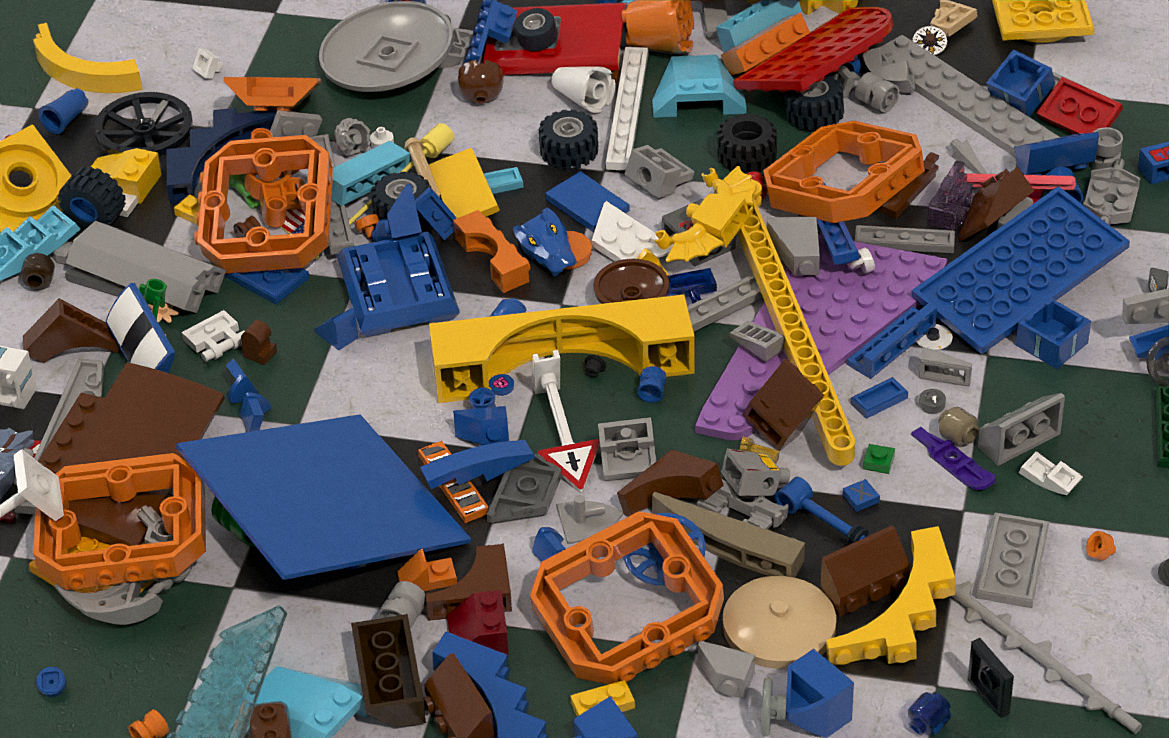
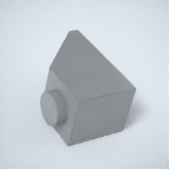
[698,641,755,699]

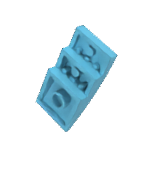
[0,205,80,281]

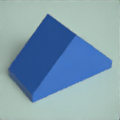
[314,308,358,350]

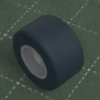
[514,8,558,51]

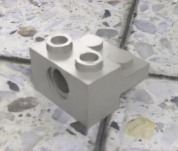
[625,145,695,198]
[598,417,656,481]

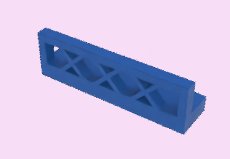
[847,303,937,379]

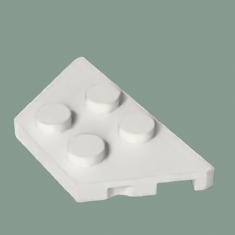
[592,201,673,261]

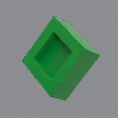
[863,444,895,474]

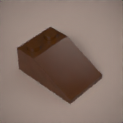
[958,167,1034,241]

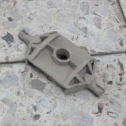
[1083,158,1140,225]

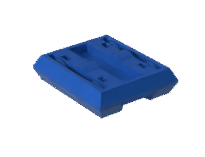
[337,232,460,337]

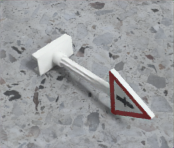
[532,350,600,492]

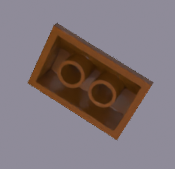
[820,525,910,617]
[423,653,494,738]

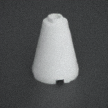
[552,66,616,113]

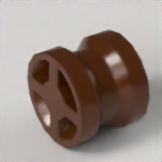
[233,216,261,238]

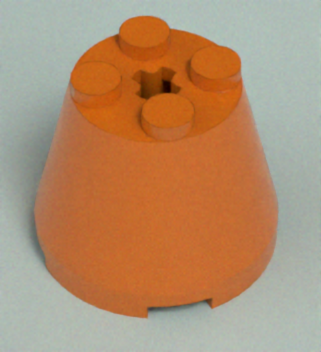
[622,0,694,54]

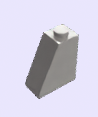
[767,217,820,275]

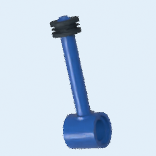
[775,477,869,545]

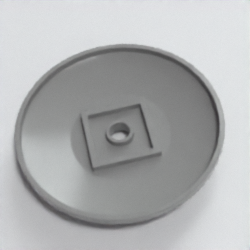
[319,1,454,92]

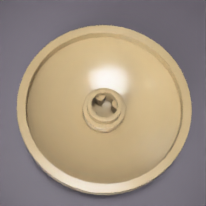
[723,576,836,669]

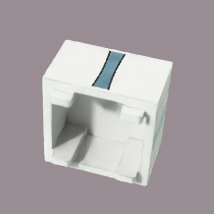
[0,346,37,409]

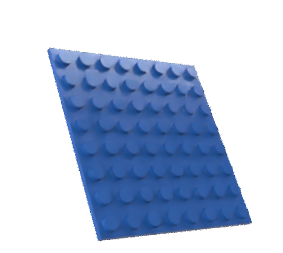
[176,414,471,580]

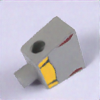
[721,448,790,496]

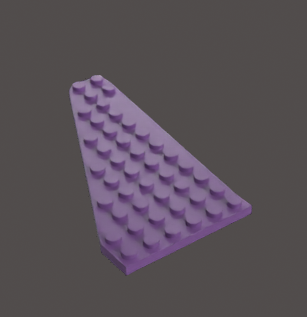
[695,235,947,440]

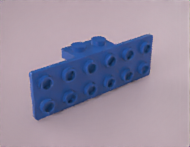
[464,0,518,64]

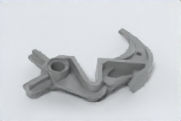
[55,505,191,625]

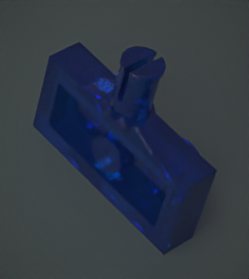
[667,268,717,304]

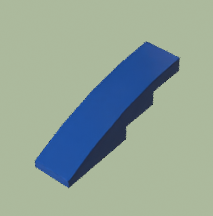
[420,440,535,489]

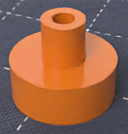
[354,214,379,239]
[1086,531,1116,561]

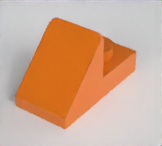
[397,549,457,591]

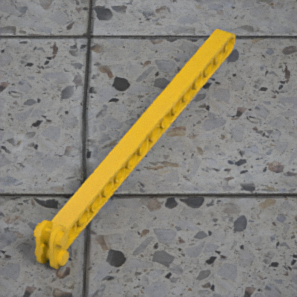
[714,179,855,466]

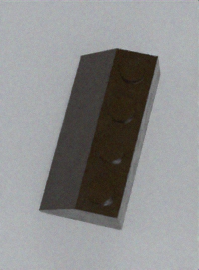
[351,614,426,728]

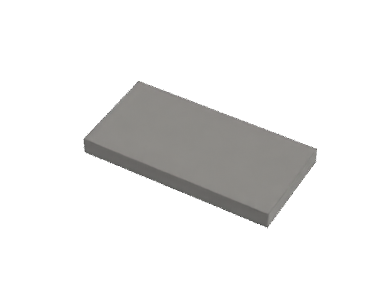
[976,512,1049,608]

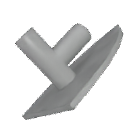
[556,495,623,544]

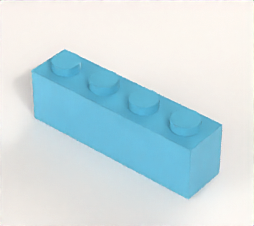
[716,0,803,52]
[332,141,410,206]

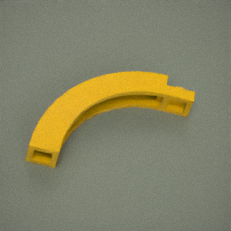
[33,23,142,93]

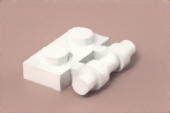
[182,310,245,362]

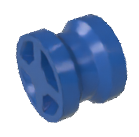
[469,388,496,409]

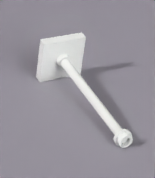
[0,449,64,521]

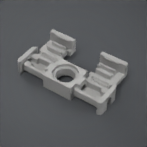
[697,474,788,529]

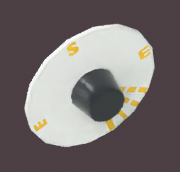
[916,324,953,350]

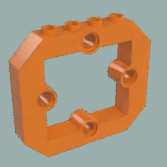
[763,121,925,223]
[194,135,334,274]
[33,453,206,590]
[530,511,724,684]

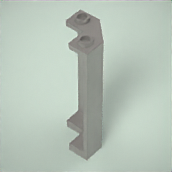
[65,221,226,313]

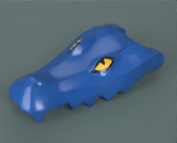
[513,208,577,277]

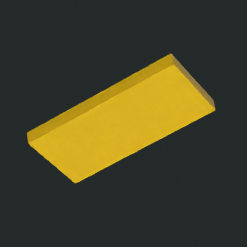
[429,147,500,218]

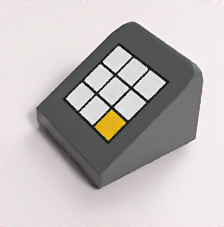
[1148,268,1169,292]

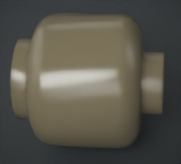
[939,406,979,446]

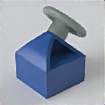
[761,649,854,738]

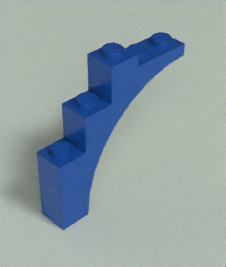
[432,631,549,738]

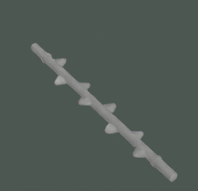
[953,581,1142,734]

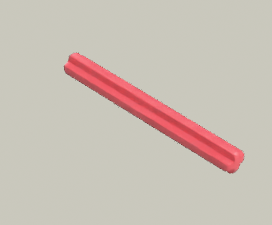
[961,173,1076,191]

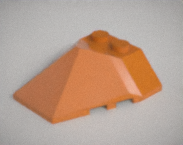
[224,77,321,111]

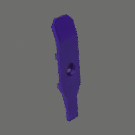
[911,427,996,490]

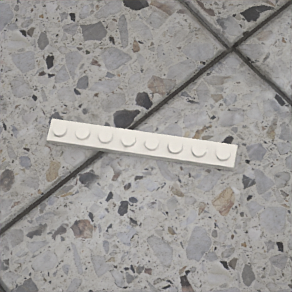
[606,47,648,171]

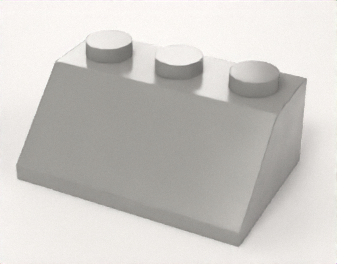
[978,393,1065,466]

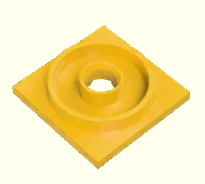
[992,0,1094,43]
[0,124,72,233]

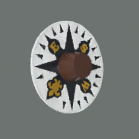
[913,26,947,55]

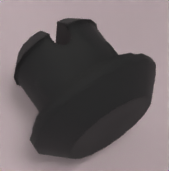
[584,355,606,377]

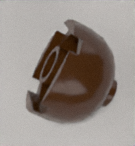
[458,60,504,104]

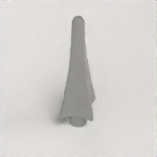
[950,139,987,174]

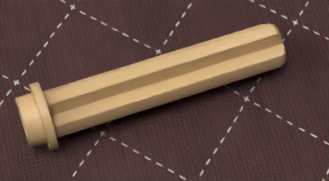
[404,137,441,198]

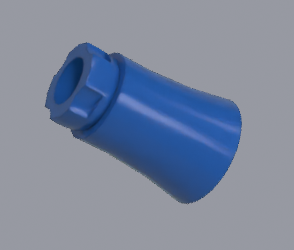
[38,88,89,134]

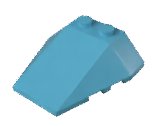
[652,55,747,118]
[240,666,370,738]

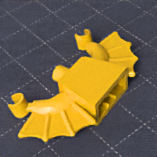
[654,166,757,263]

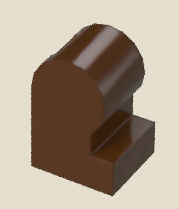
[241,320,277,365]

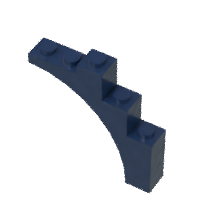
[166,108,277,204]

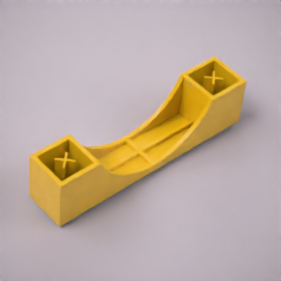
[429,295,695,403]

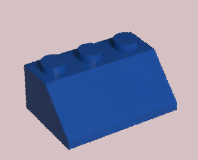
[1014,132,1099,175]

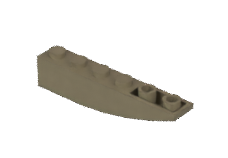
[652,492,805,578]

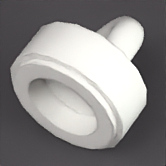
[849,247,875,274]

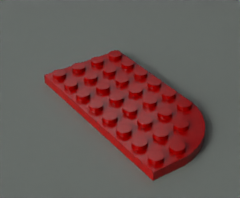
[733,7,894,92]

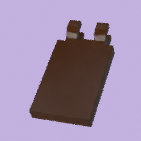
[877,152,939,219]

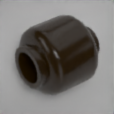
[20,253,55,290]

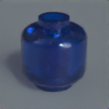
[907,691,951,736]

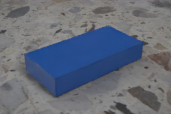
[850,377,908,419]

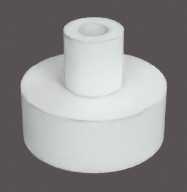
[370,127,394,149]

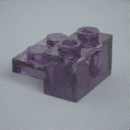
[927,160,974,231]

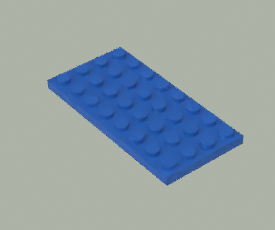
[912,186,1130,354]

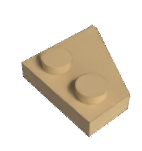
[930,0,977,37]

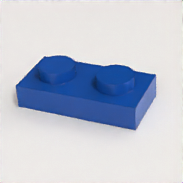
[415,187,457,240]

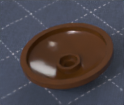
[593,259,669,304]

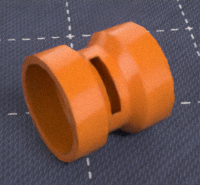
[128,709,169,738]

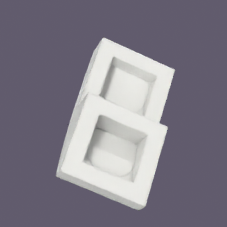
[1019,452,1083,495]

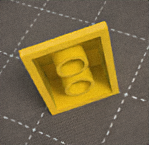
[91,148,162,204]

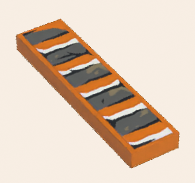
[418,441,489,523]

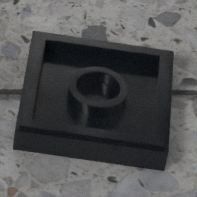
[968,638,1014,718]

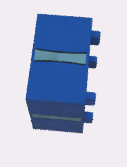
[986,50,1055,117]
[1016,297,1091,369]

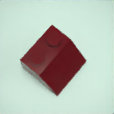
[447,590,509,655]

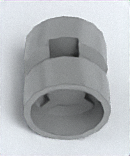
[855,72,900,113]
[1089,127,1123,170]
[377,581,427,629]

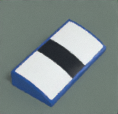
[106,282,175,373]

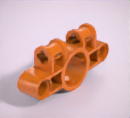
[244,128,304,228]

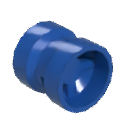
[638,366,666,403]

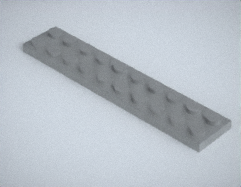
[880,35,1060,158]

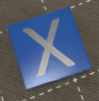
[842,479,880,512]

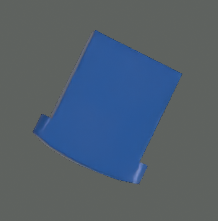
[226,359,259,403]
[240,392,271,432]
[532,527,566,562]

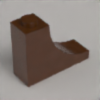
[23,298,121,363]
[617,449,724,516]
[426,544,512,621]

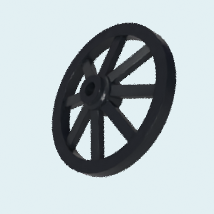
[94,92,193,156]

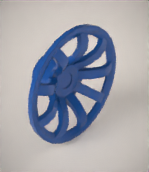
[623,513,706,586]

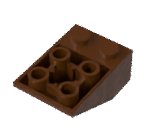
[742,359,824,452]

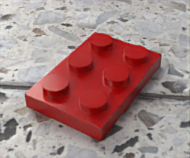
[1037,77,1123,135]

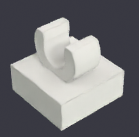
[192,48,223,79]

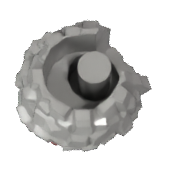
[335,118,370,156]

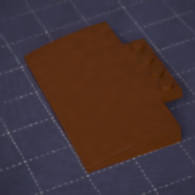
[38,362,225,546]

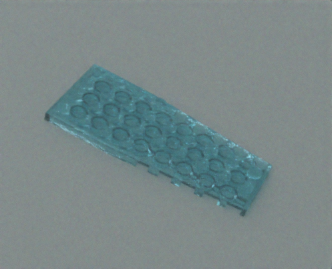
[167,605,287,738]

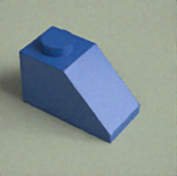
[383,184,422,239]
[453,406,509,444]

